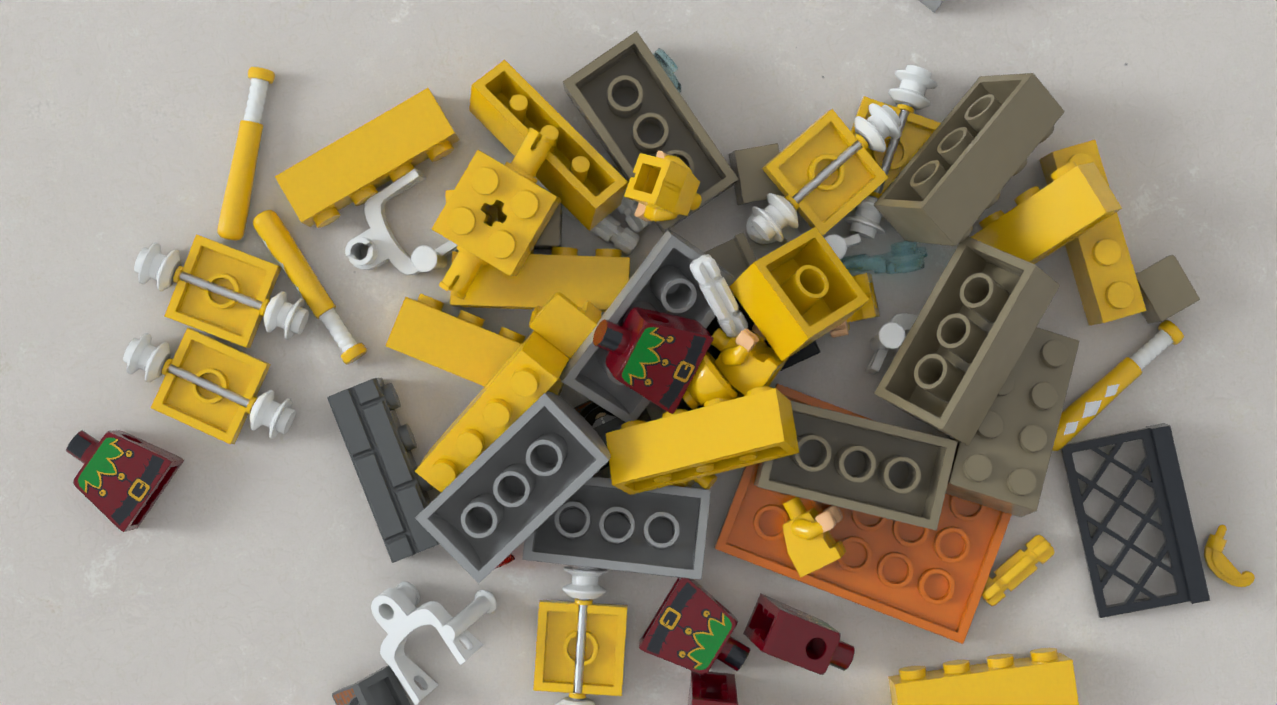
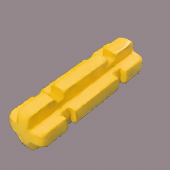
[981,535,1055,606]

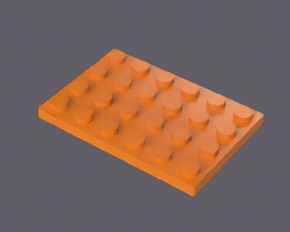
[714,383,1012,644]

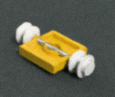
[844,65,941,239]
[751,103,901,242]
[134,234,309,348]
[123,328,296,444]
[533,566,628,705]

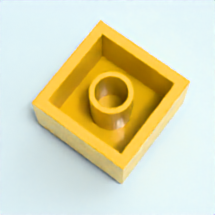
[729,227,869,361]

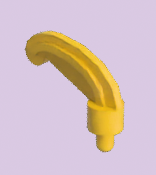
[1203,525,1255,587]

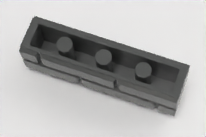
[327,378,440,563]

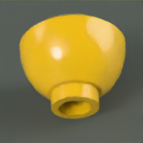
[682,351,738,410]

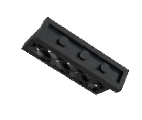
[1061,423,1210,618]

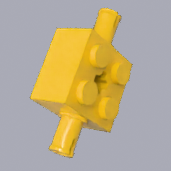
[431,127,562,300]

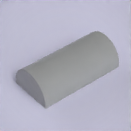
[559,229,736,422]
[415,391,611,584]
[522,477,711,580]

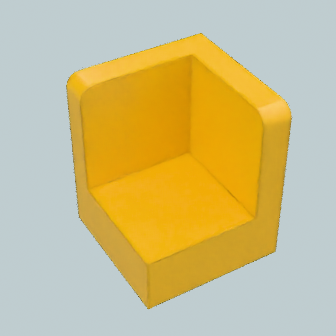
[529,292,602,359]

